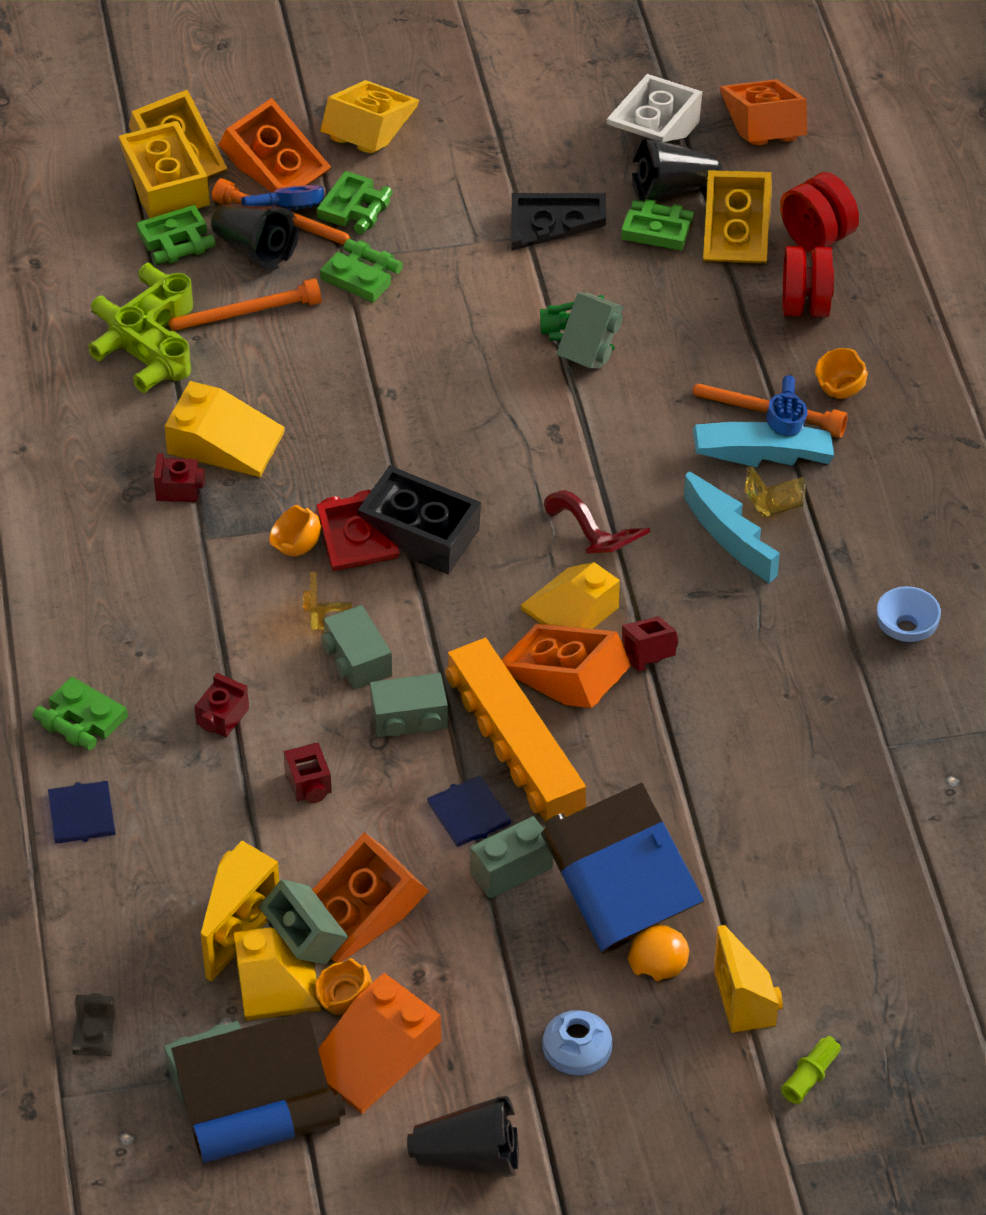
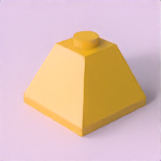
[521,562,620,629]
[713,925,783,1033]
[234,927,321,1021]

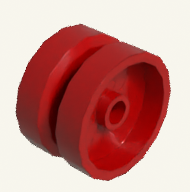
[780,172,859,253]
[782,246,834,317]

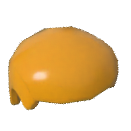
[815,348,868,399]
[269,505,322,557]
[627,924,690,982]
[315,958,372,1016]

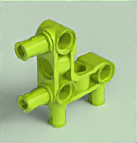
[88,263,193,393]

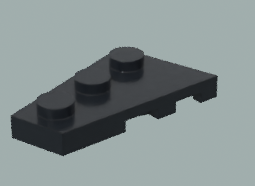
[511,193,606,251]

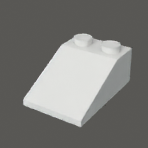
[606,74,702,142]

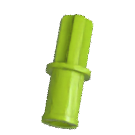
[780,1036,841,1104]

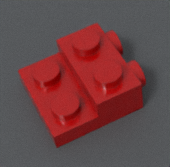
[315,490,400,572]

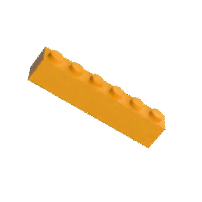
[445,637,586,822]

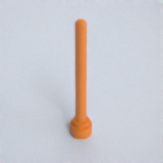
[212,178,350,245]
[168,278,322,331]
[692,384,848,438]

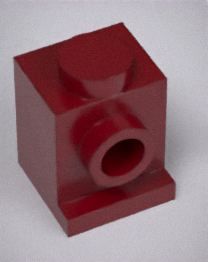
[154,453,205,502]
[622,616,678,671]
[194,673,249,738]
[283,742,332,803]

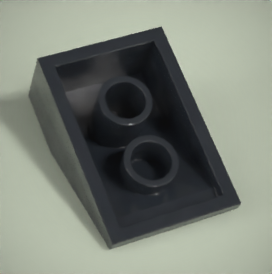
[357,465,481,575]

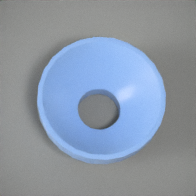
[876,586,941,642]
[542,1010,613,1076]

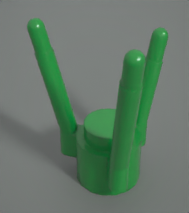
[540,295,615,350]

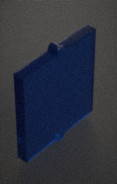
[427,776,511,847]
[48,781,116,844]

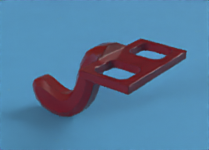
[544,490,650,554]

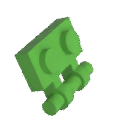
[317,171,393,234]
[621,199,695,251]
[136,205,216,265]
[320,239,403,303]
[33,676,128,751]

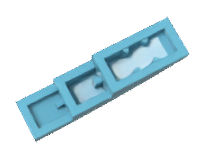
[693,422,834,468]
[684,471,780,583]

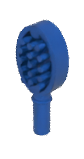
[241,185,324,210]
[766,375,808,435]

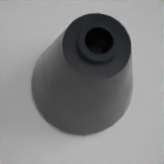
[632,139,722,201]
[211,205,299,270]
[407,1096,519,1177]

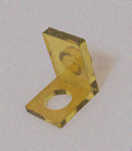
[745,466,806,517]
[303,572,352,630]

